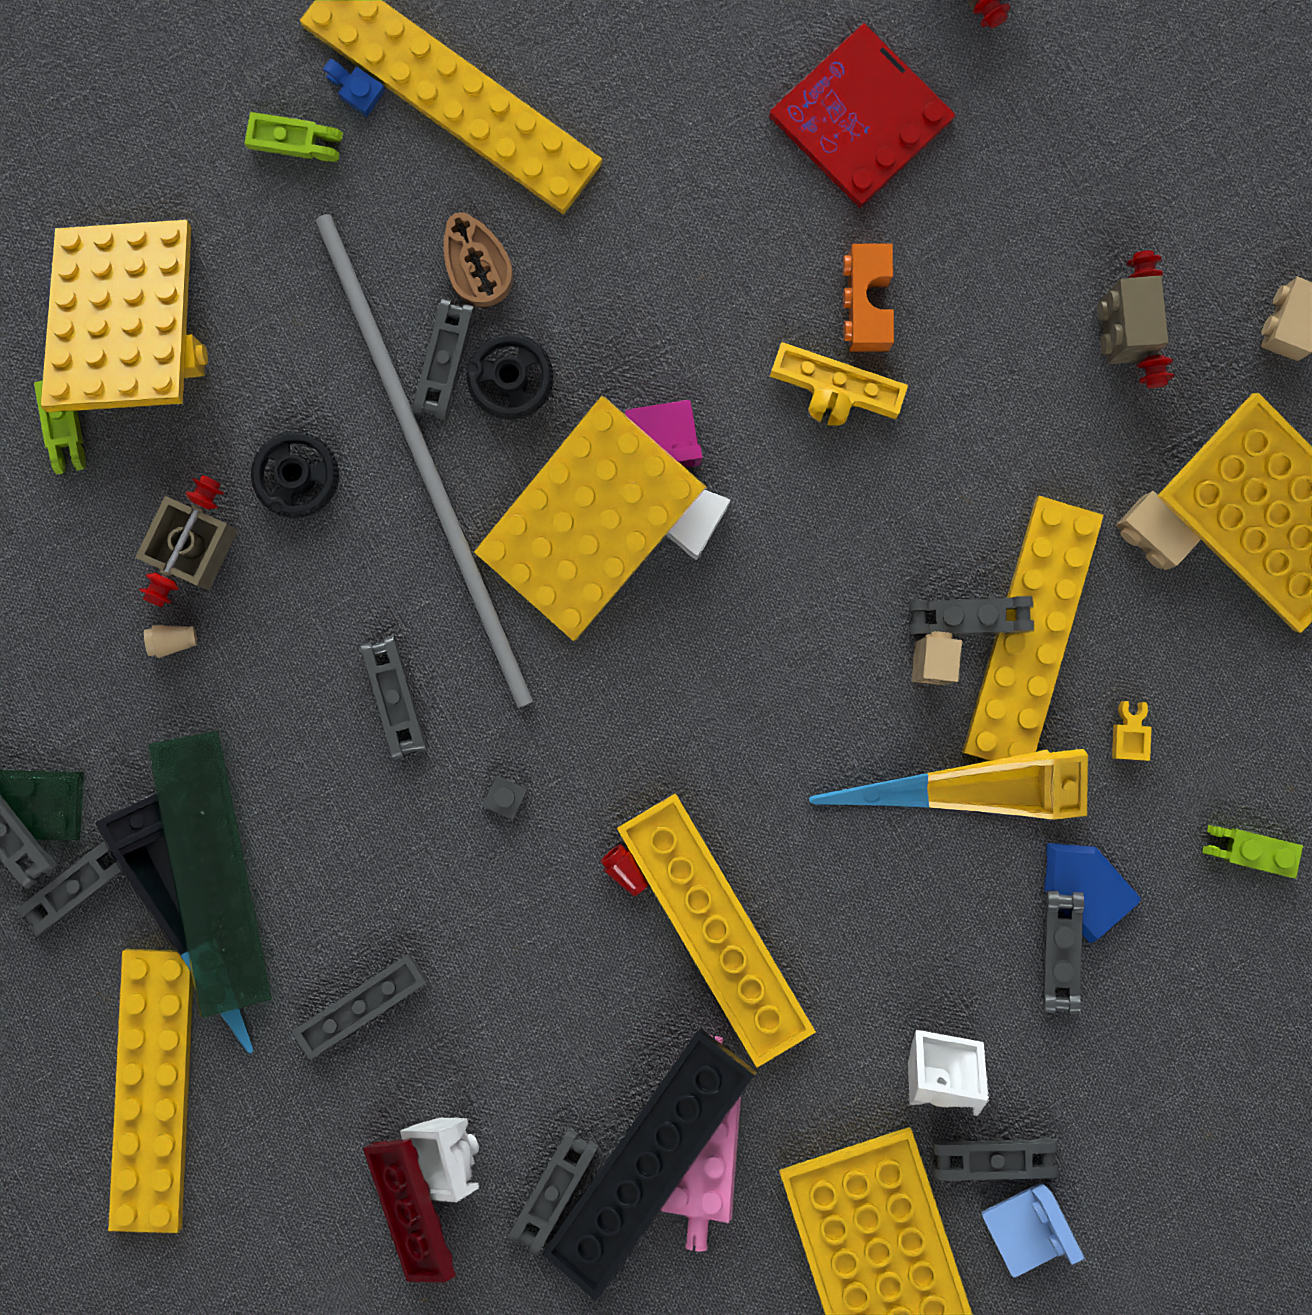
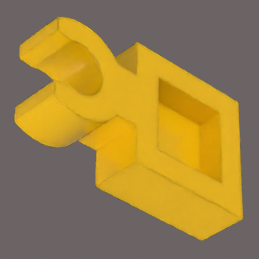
[1112,701,1152,761]

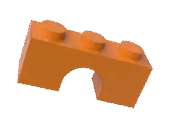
[842,243,894,352]

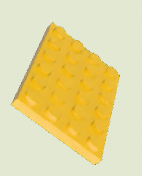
[41,220,191,412]
[1157,393,1312,633]
[474,396,707,641]
[779,1127,972,1315]

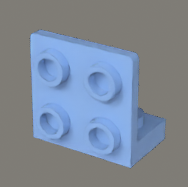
[981,1182,1085,1277]

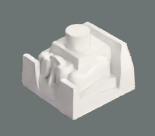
[908,1030,989,1116]
[400,1118,479,1202]

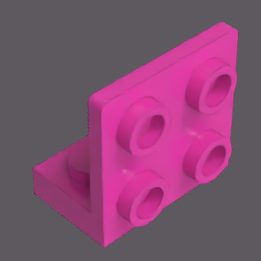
[625,400,702,468]

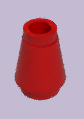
[600,844,649,897]

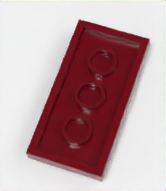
[363,1139,456,1283]

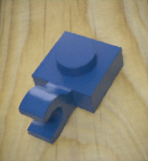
[323,59,386,117]

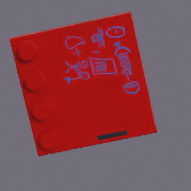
[769,23,956,208]

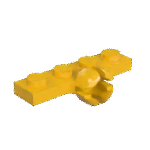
[770,342,908,426]

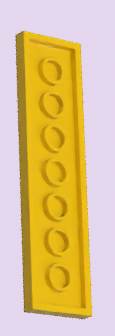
[962,496,1104,761]
[617,793,816,1068]
[108,949,194,1233]

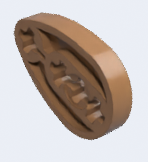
[444,212,514,307]

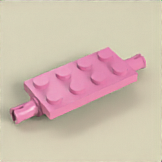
[661,1035,741,1252]

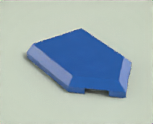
[1044,843,1141,943]

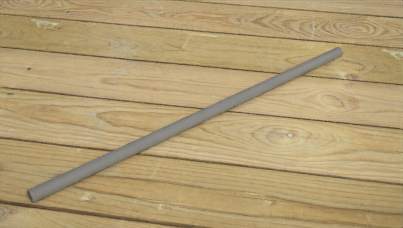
[316,214,533,708]

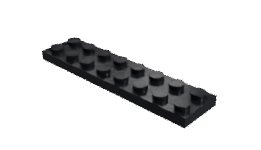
[542,1028,757,1301]

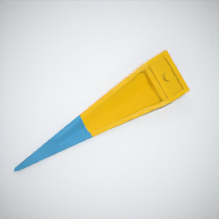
[809,749,1088,820]

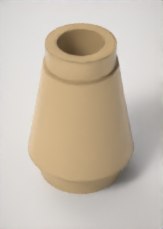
[144,625,197,658]

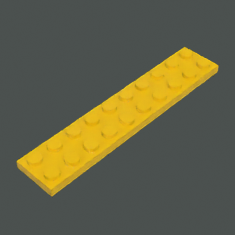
[299,0,603,215]

